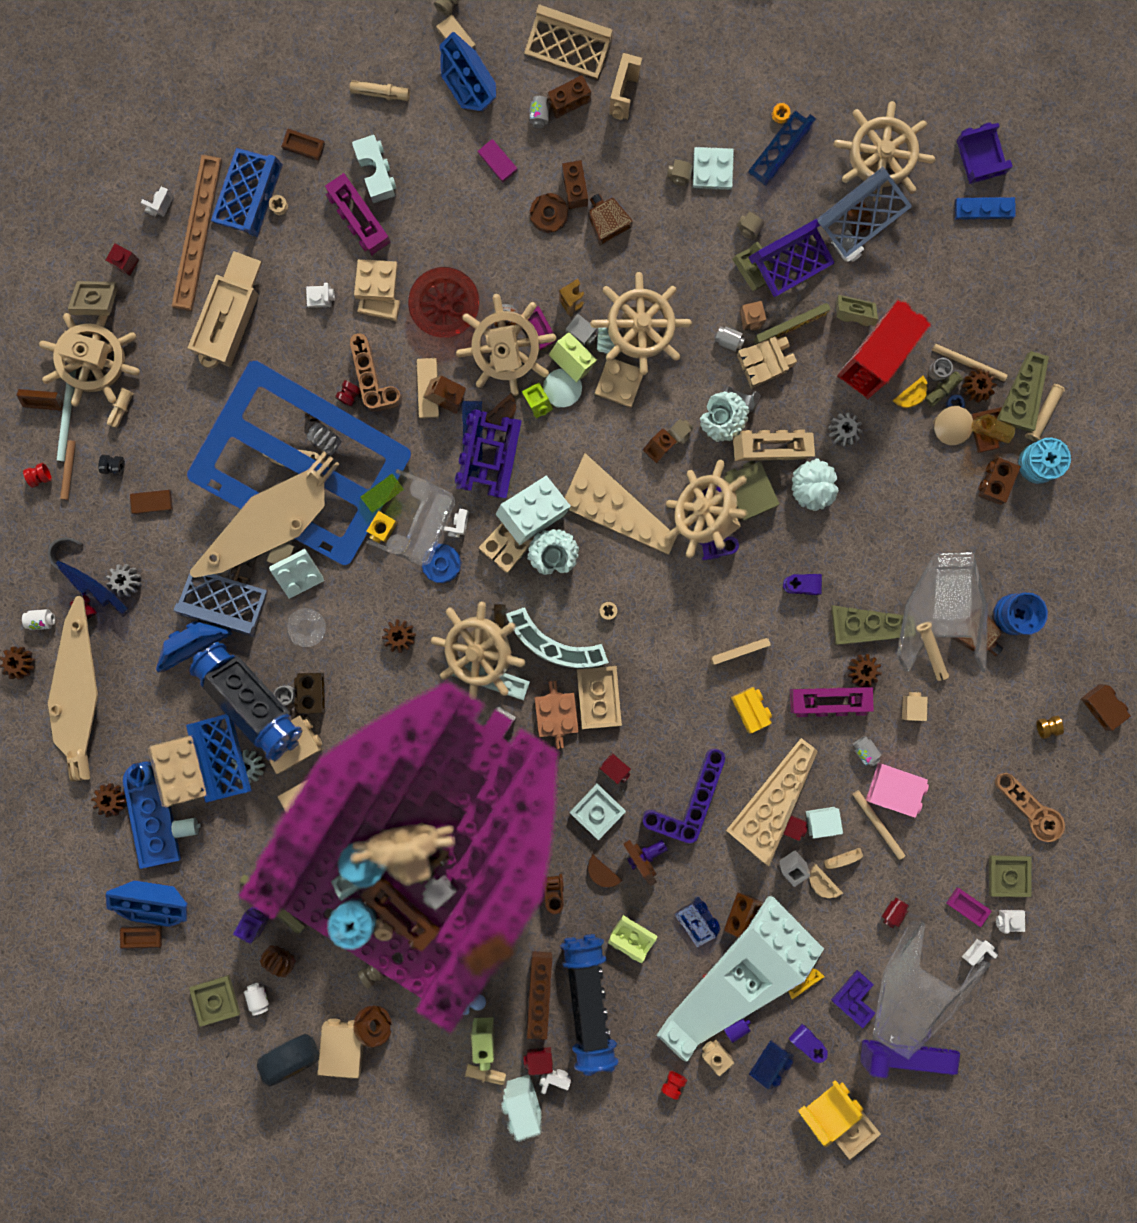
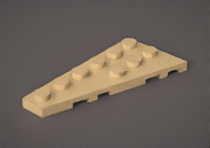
[565,453,677,555]
[726,738,818,866]

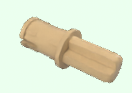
[107,388,134,428]
[465,1064,506,1085]

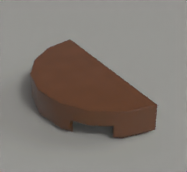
[485,393,517,426]
[588,854,623,887]

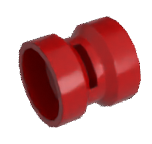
[23,462,52,488]
[661,1071,687,1100]

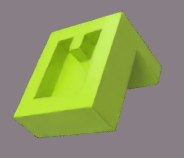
[522,383,553,418]

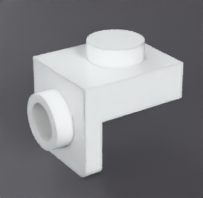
[831,230,864,262]
[539,1069,571,1094]

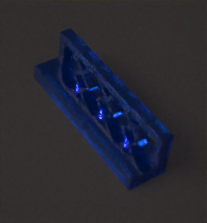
[748,110,816,186]

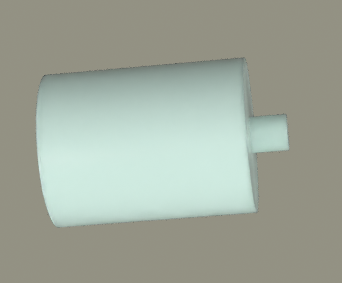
[172,818,201,838]

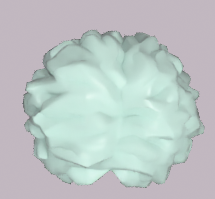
[700,392,749,442]
[792,459,839,511]
[528,529,579,575]

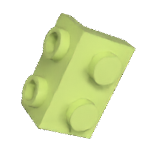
[608,915,657,963]

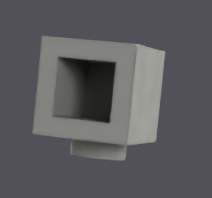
[566,314,597,347]
[779,850,810,887]
[422,875,457,910]

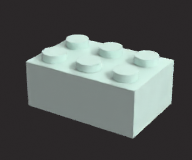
[496,475,571,545]
[502,1074,542,1141]

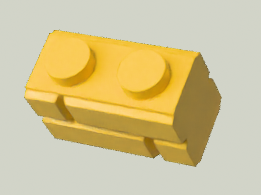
[731,687,772,734]

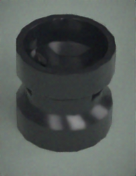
[98,454,125,476]

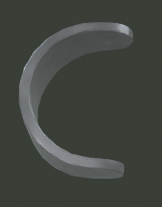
[725,387,761,412]
[48,538,83,573]

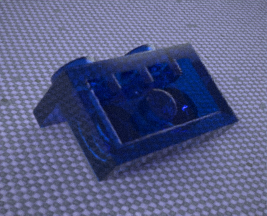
[674,897,721,948]
[749,1040,794,1090]

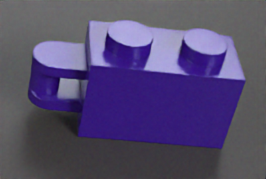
[233,906,270,944]

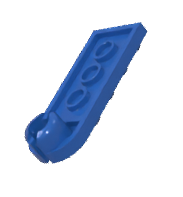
[123,761,181,869]

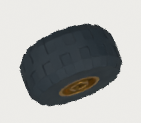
[256,1034,320,1087]

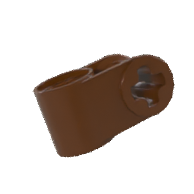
[543,874,564,914]

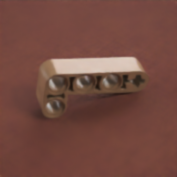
[350,333,402,412]

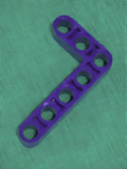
[642,748,725,843]
[860,1040,960,1078]

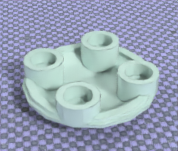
[543,369,582,408]

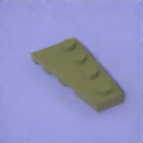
[996,351,1049,432]
[831,605,915,645]

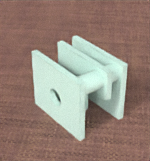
[806,807,843,838]

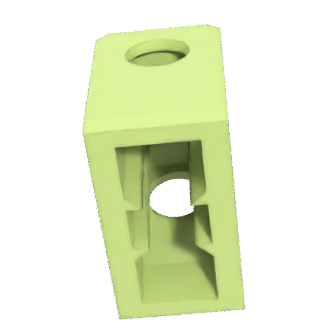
[471,1017,495,1071]

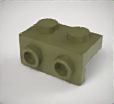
[732,242,779,292]

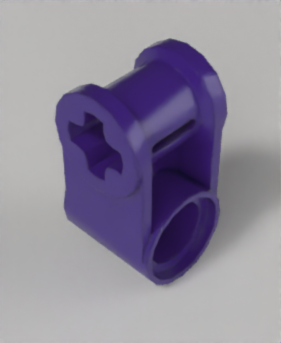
[700,536,739,561]
[783,574,822,595]
[789,1024,828,1063]

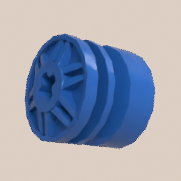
[993,592,1048,635]

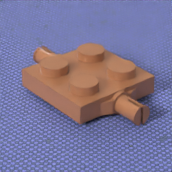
[534,681,579,749]

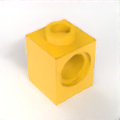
[367,511,398,543]

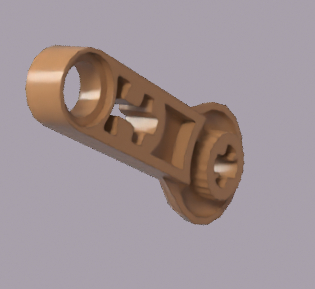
[995,773,1065,842]

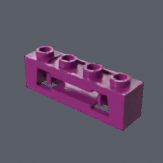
[325,173,391,255]
[790,687,874,717]

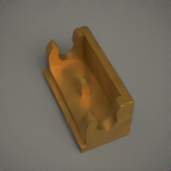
[559,279,584,317]

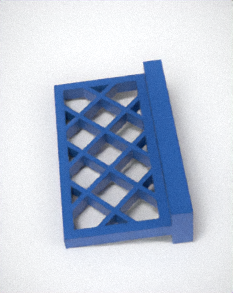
[211,148,283,237]
[186,714,251,802]

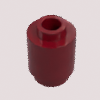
[881,897,909,929]

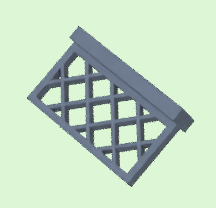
[817,167,912,258]
[174,568,268,637]

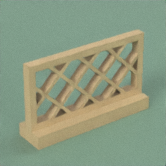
[524,5,613,79]

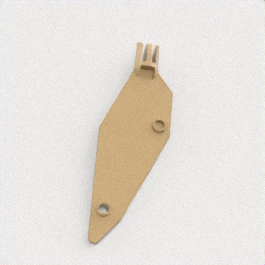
[190,451,340,577]
[48,596,98,782]

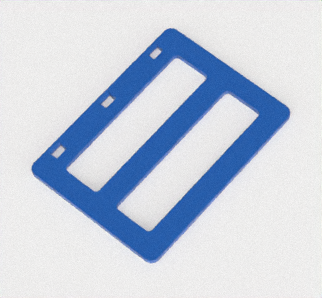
[187,361,411,565]

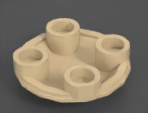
[933,406,974,445]

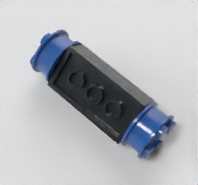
[189,642,303,762]
[560,934,619,1075]

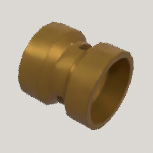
[1036,716,1064,739]

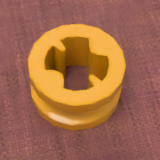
[772,103,791,124]

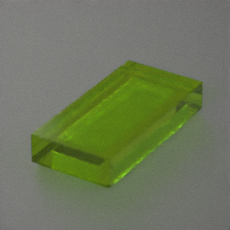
[360,473,404,513]

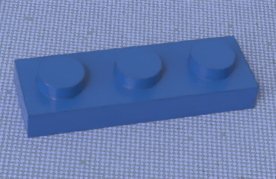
[955,197,1016,219]

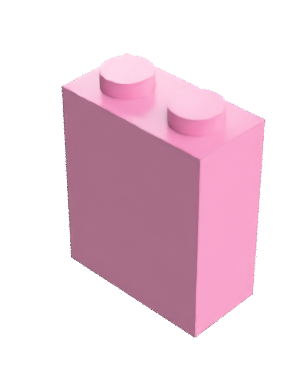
[866,763,929,818]

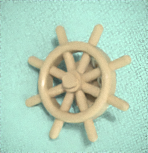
[833,101,935,202]
[590,272,692,375]
[456,294,556,396]
[39,313,140,407]
[665,460,747,558]
[431,602,525,699]
[351,823,454,884]

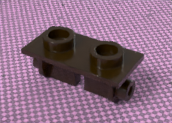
[230,556,257,584]

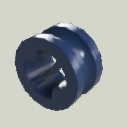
[945,395,965,408]

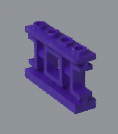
[455,410,522,499]

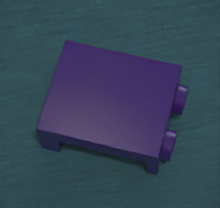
[956,122,1013,184]

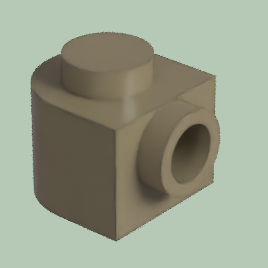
[667,159,693,186]
[736,211,765,239]
[668,419,693,445]

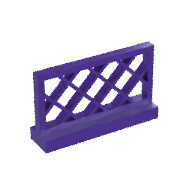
[748,219,835,297]

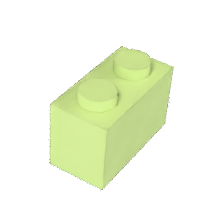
[549,333,597,383]

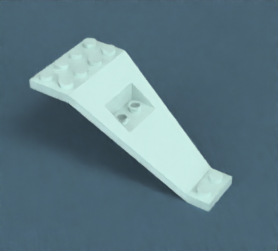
[656,896,824,1062]

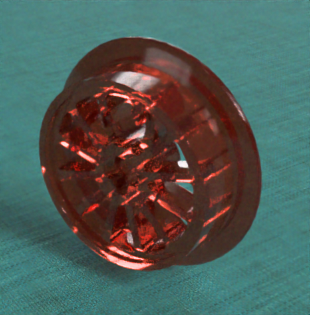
[408,267,480,338]

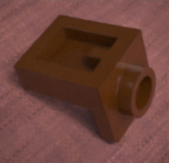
[847,202,872,235]
[643,429,677,463]

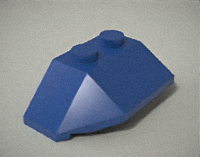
[439,32,496,111]
[156,621,233,672]
[106,880,187,927]

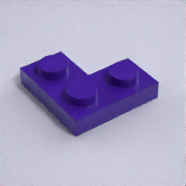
[831,970,876,1028]

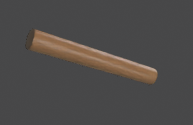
[60,440,76,500]

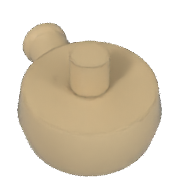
[374,919,394,941]

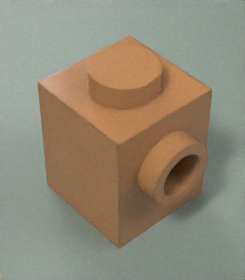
[739,301,766,330]

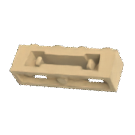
[733,430,815,461]

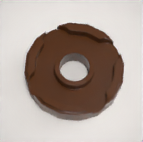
[530,193,568,233]
[353,1005,392,1048]

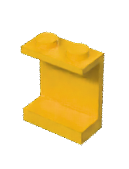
[798,1080,864,1147]

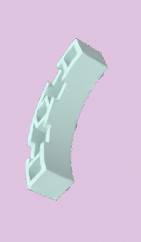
[506,607,608,669]

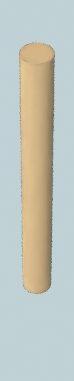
[932,343,1008,382]
[852,790,905,860]

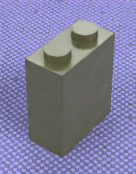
[723,461,780,522]

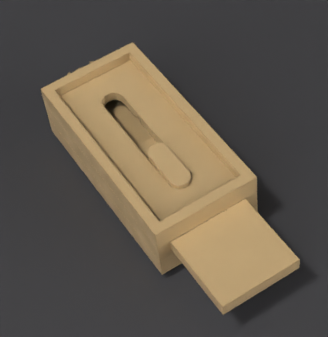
[188,251,262,368]

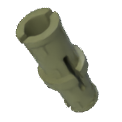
[925,371,963,407]

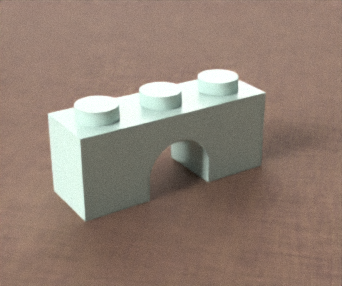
[352,135,397,203]

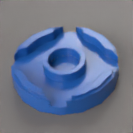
[422,544,461,583]

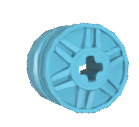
[1018,438,1071,483]
[328,898,377,949]

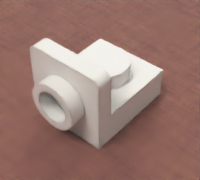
[141,186,174,217]
[306,283,335,308]
[444,509,469,538]
[996,910,1025,934]
[962,939,998,966]

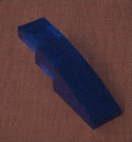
[55,561,129,617]

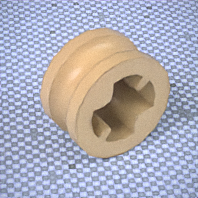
[269,195,288,215]
[600,602,617,620]

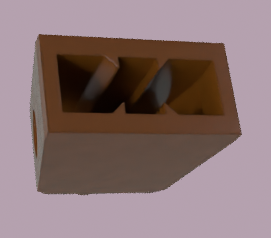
[423,376,466,414]

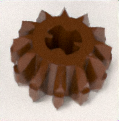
[961,369,997,403]
[382,619,416,653]
[0,646,35,680]
[847,654,882,687]
[91,783,126,817]
[260,945,296,978]

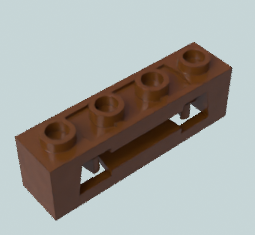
[361,876,441,952]
[527,951,552,1039]

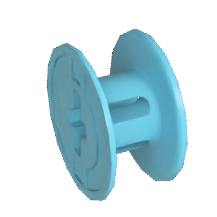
[338,843,385,888]

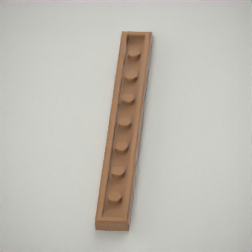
[172,155,222,311]

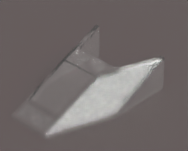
[897,552,987,673]
[872,920,992,1059]

